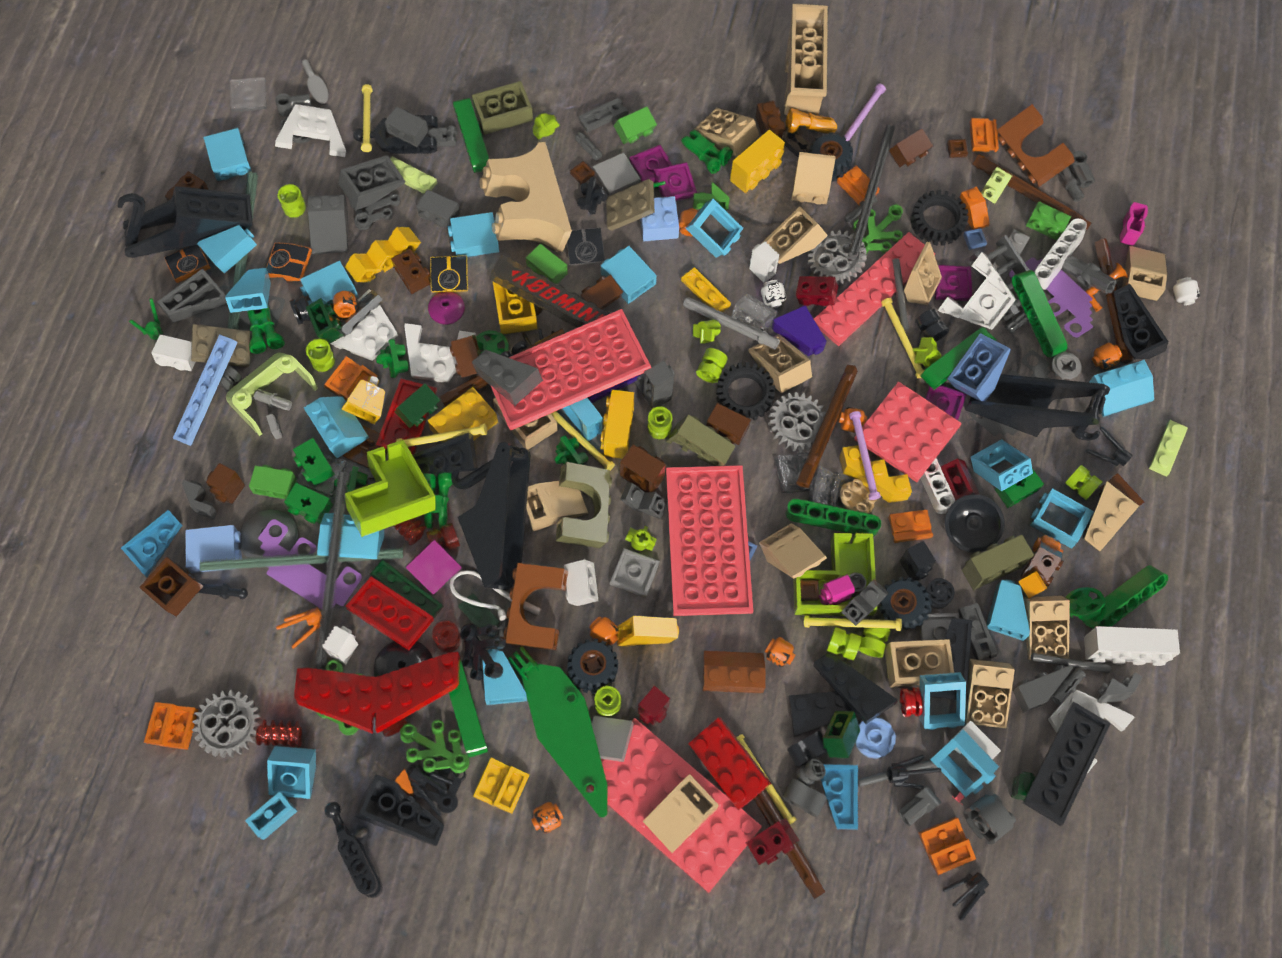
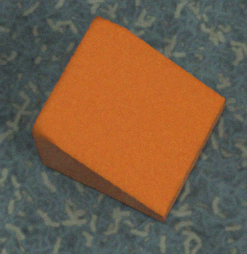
[395,769,414,797]

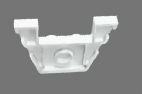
[275,104,346,157]
[938,252,1016,329]
[319,289,398,361]
[404,323,476,383]
[1048,690,1135,772]

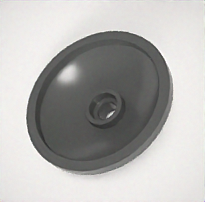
[239,509,299,559]

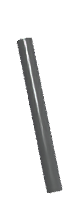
[892,258,909,331]
[1031,653,1111,673]
[858,759,936,787]

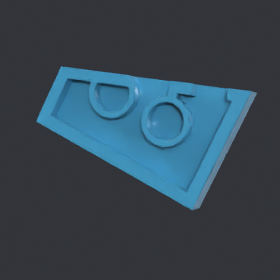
[121,510,182,577]
[821,764,858,830]

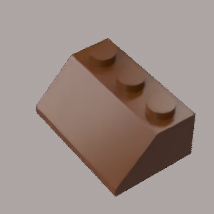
[703,651,766,693]

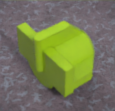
[532,113,560,140]
[693,319,721,344]
[913,337,942,368]
[625,526,657,551]

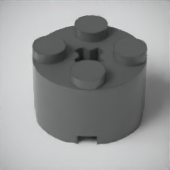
[964,794,1016,845]

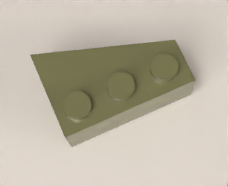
[666,414,735,466]

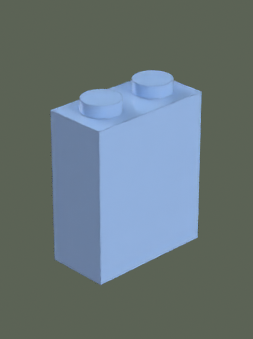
[186,525,242,573]

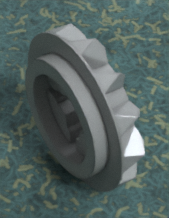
[1051,352,1082,380]

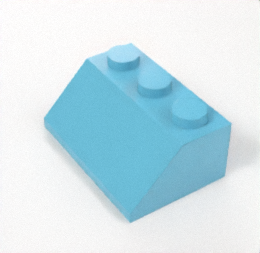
[1089,360,1154,417]
[304,396,369,458]
[317,513,385,559]

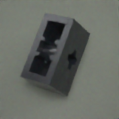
[899,541,936,580]

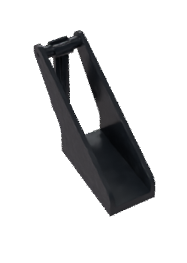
[117,186,253,258]
[966,374,1110,441]
[451,442,531,590]

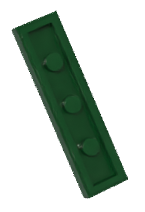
[370,559,444,618]

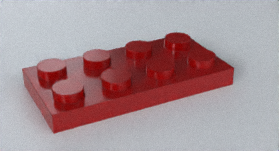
[376,379,437,455]
[346,576,434,650]
[688,717,772,810]

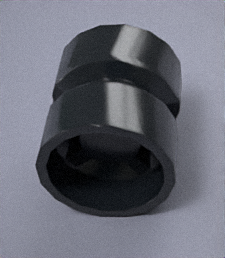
[915,309,949,342]

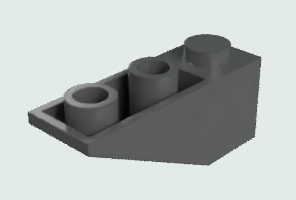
[1013,665,1073,713]

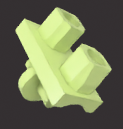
[981,166,1013,204]

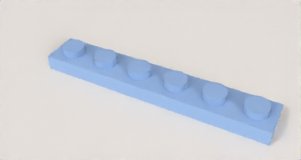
[173,335,237,446]

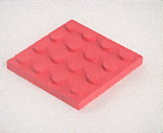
[854,381,962,482]

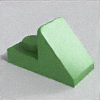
[693,182,729,210]

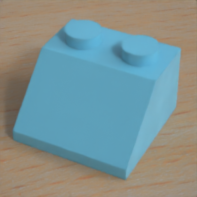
[267,746,316,799]

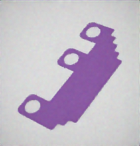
[1009,258,1093,337]
[258,519,362,609]

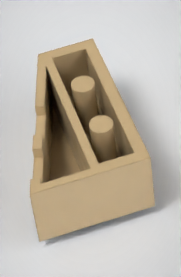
[1083,482,1139,551]

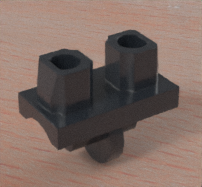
[577,177,608,214]

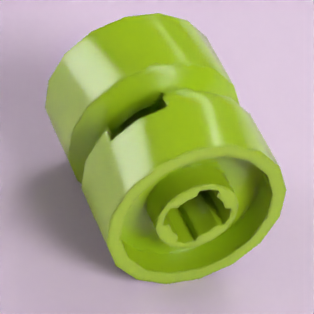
[277,184,306,218]
[306,339,335,372]
[696,348,728,383]
[647,406,673,440]
[1065,464,1103,500]
[827,627,862,661]
[858,627,891,658]
[594,686,621,718]

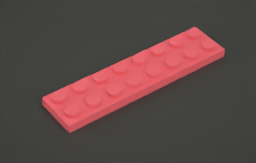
[814,232,936,346]

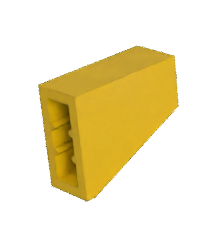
[617,616,679,646]

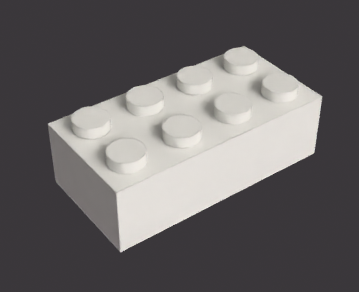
[1084,626,1180,666]

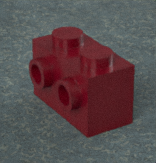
[796,276,838,306]
[941,458,980,500]
[638,686,670,726]
[746,818,800,865]

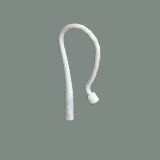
[449,570,541,621]

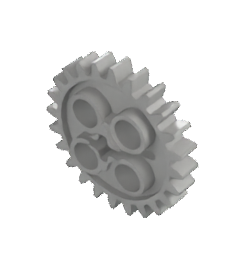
[808,230,867,284]
[768,392,826,452]
[192,690,262,758]

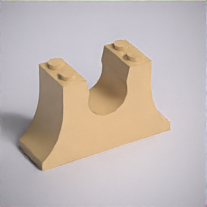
[784,4,828,116]
[480,142,572,252]

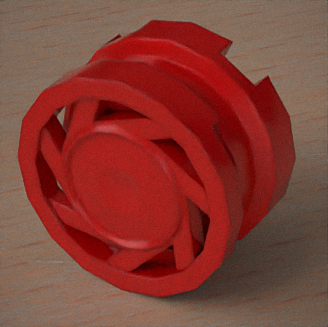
[900,687,923,717]

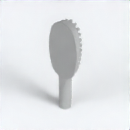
[302,60,329,104]

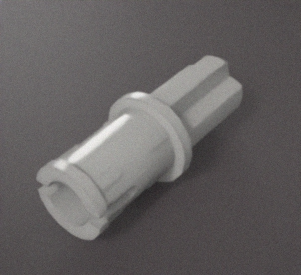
[254,389,292,411]

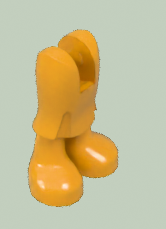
[786,108,837,134]

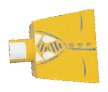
[342,376,385,424]

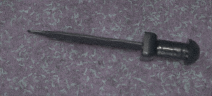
[198,583,248,600]

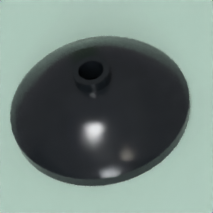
[945,494,1005,552]
[374,641,433,677]

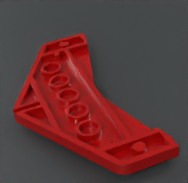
[294,652,460,734]

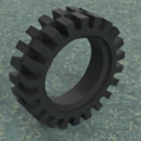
[910,190,969,246]
[716,362,775,421]

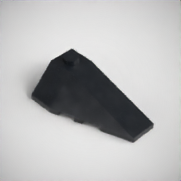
[1113,284,1169,359]
[355,774,445,846]

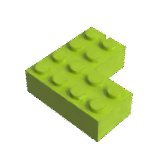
[345,440,435,537]
[793,533,877,616]

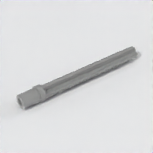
[683,297,780,349]

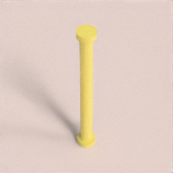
[361,84,372,152]
[881,298,925,378]
[551,411,615,471]
[396,424,487,447]
[804,615,902,631]
[736,734,797,824]

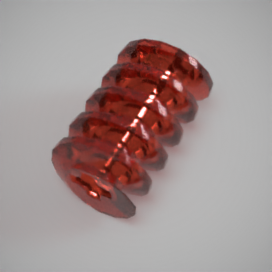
[394,517,427,545]
[256,719,302,747]

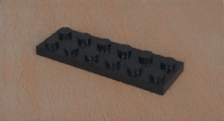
[1023,702,1111,826]

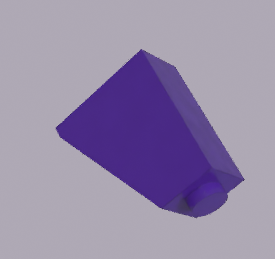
[771,305,826,356]

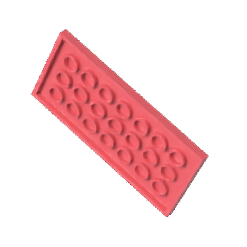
[491,309,651,431]
[666,466,753,616]
[588,718,762,893]

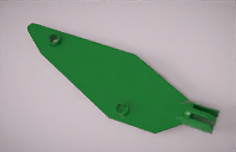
[507,646,608,818]

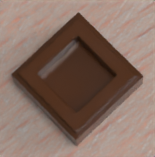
[947,139,968,158]
[570,161,595,185]
[800,580,819,601]

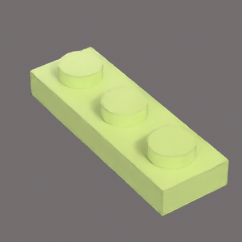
[390,156,437,194]
[1149,420,1188,477]

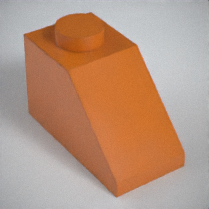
[960,187,990,230]

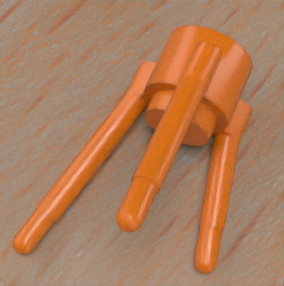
[276,607,322,648]

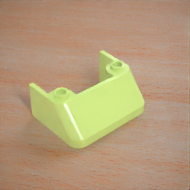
[226,353,318,436]

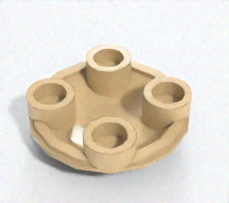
[840,479,877,513]

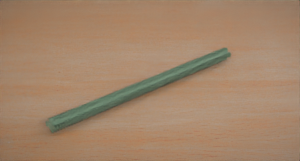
[227,172,258,329]
[199,547,403,571]

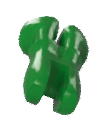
[681,129,733,174]
[247,306,285,354]
[423,473,453,529]

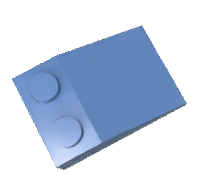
[948,333,1011,402]

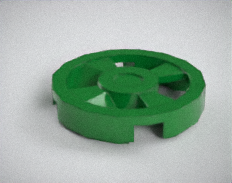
[476,330,509,355]
[1065,587,1106,620]

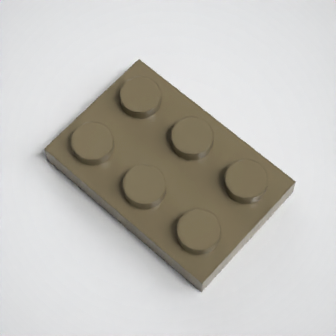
[606,179,655,231]
[191,324,250,367]

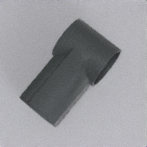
[275,93,312,117]
[1068,151,1095,188]
[898,786,941,826]

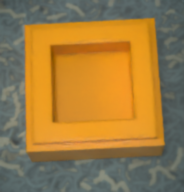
[1018,571,1047,598]

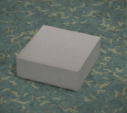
[266,414,282,439]

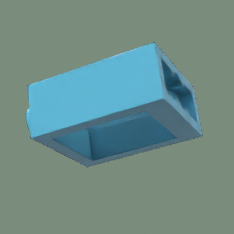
[685,199,743,258]
[562,398,603,441]
[971,439,1033,491]
[1030,488,1094,549]
[919,672,966,730]
[930,730,999,797]

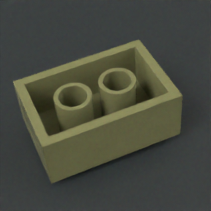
[472,81,533,135]
[962,535,1034,591]

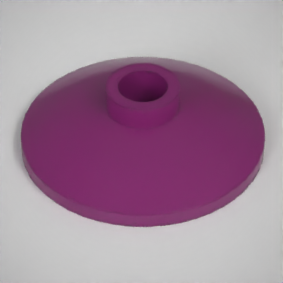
[428,292,465,325]

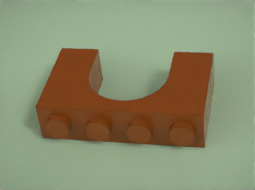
[997,104,1075,187]
[504,563,568,650]

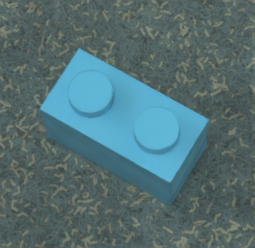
[245,792,297,840]

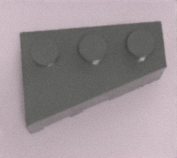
[157,269,227,323]
[472,350,543,406]
[634,361,675,409]

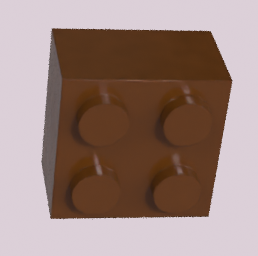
[620,444,666,492]
[139,557,203,617]

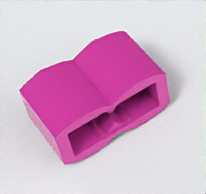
[1120,202,1148,246]
[819,574,855,605]

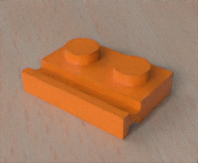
[970,118,999,152]
[837,166,880,205]
[889,510,933,543]

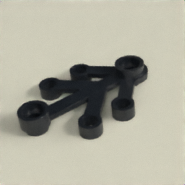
[460,623,506,681]
[407,736,466,813]

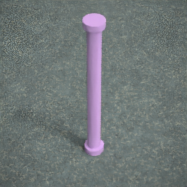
[844,84,886,141]
[849,411,881,500]

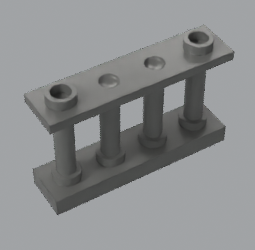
[966,235,1046,321]

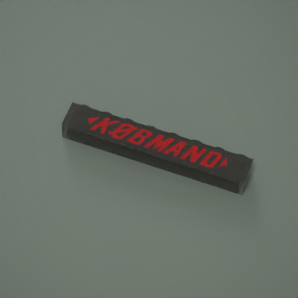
[490,255,632,328]

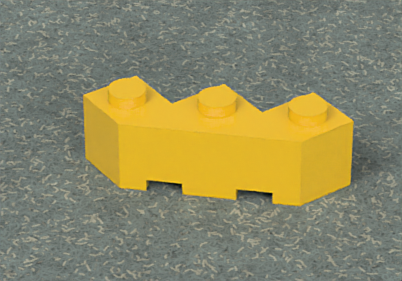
[345,227,421,282]
[839,445,912,503]

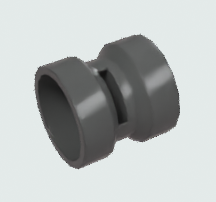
[219,365,242,391]
[849,573,866,597]
[796,759,826,786]

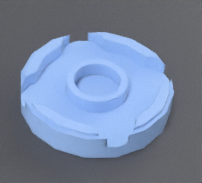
[855,717,896,759]

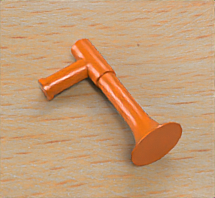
[1085,263,1128,312]

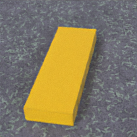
[681,267,731,313]

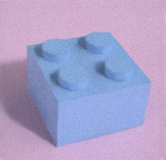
[640,196,679,241]

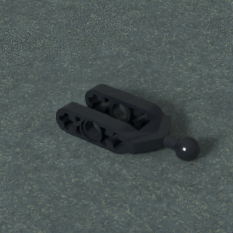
[353,115,438,154]
[324,802,383,898]

